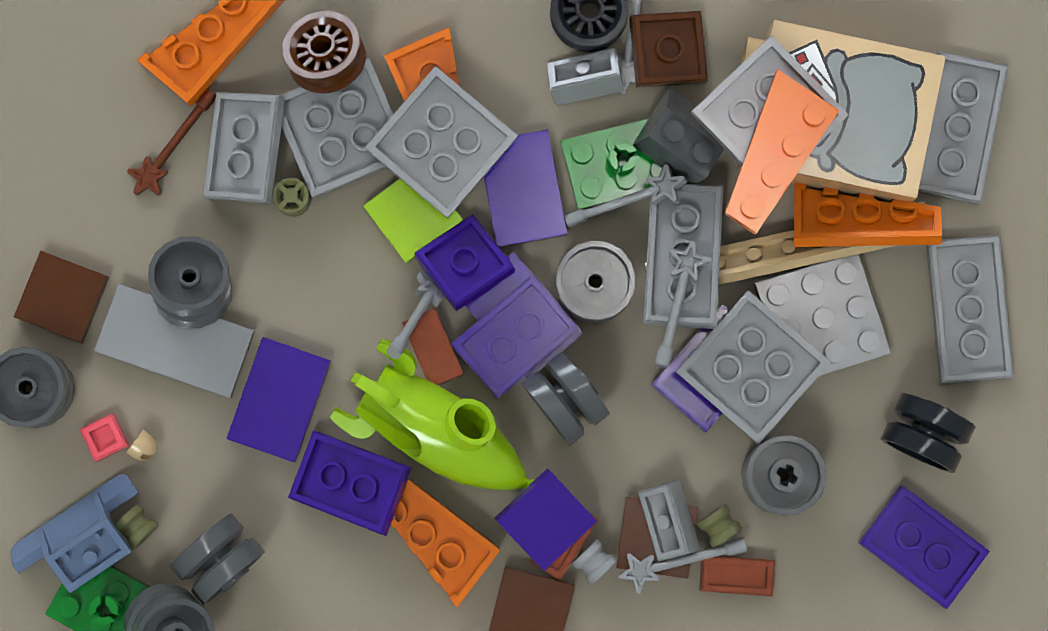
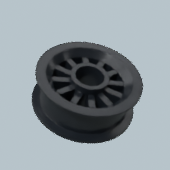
[550,0,629,52]

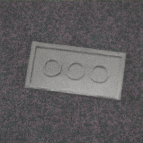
[918,51,1008,205]
[643,184,723,329]
[926,235,1014,384]
[94,284,255,398]

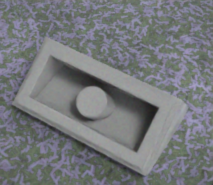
[547,48,624,105]
[638,480,700,562]

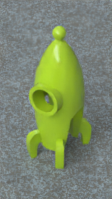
[330,338,535,491]

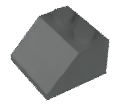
[633,88,724,184]

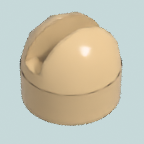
[126,429,158,461]

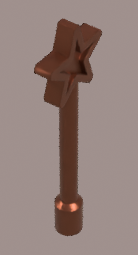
[127,88,216,196]

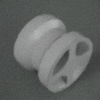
[571,539,617,585]

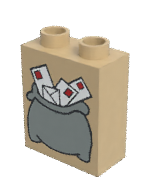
[724,20,946,203]

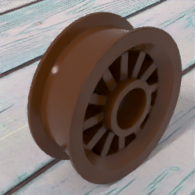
[282,11,366,94]

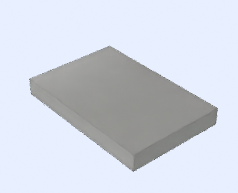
[203,92,285,204]

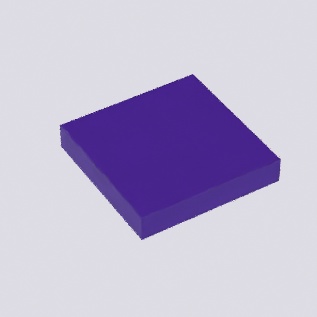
[414,214,515,311]
[494,468,597,571]

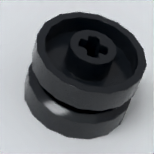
[880,393,976,473]

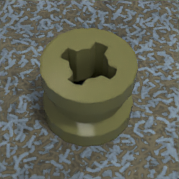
[273,178,311,217]
[696,504,742,548]
[115,505,159,550]

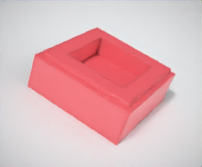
[80,413,130,462]

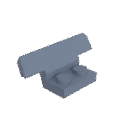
[10,474,139,593]

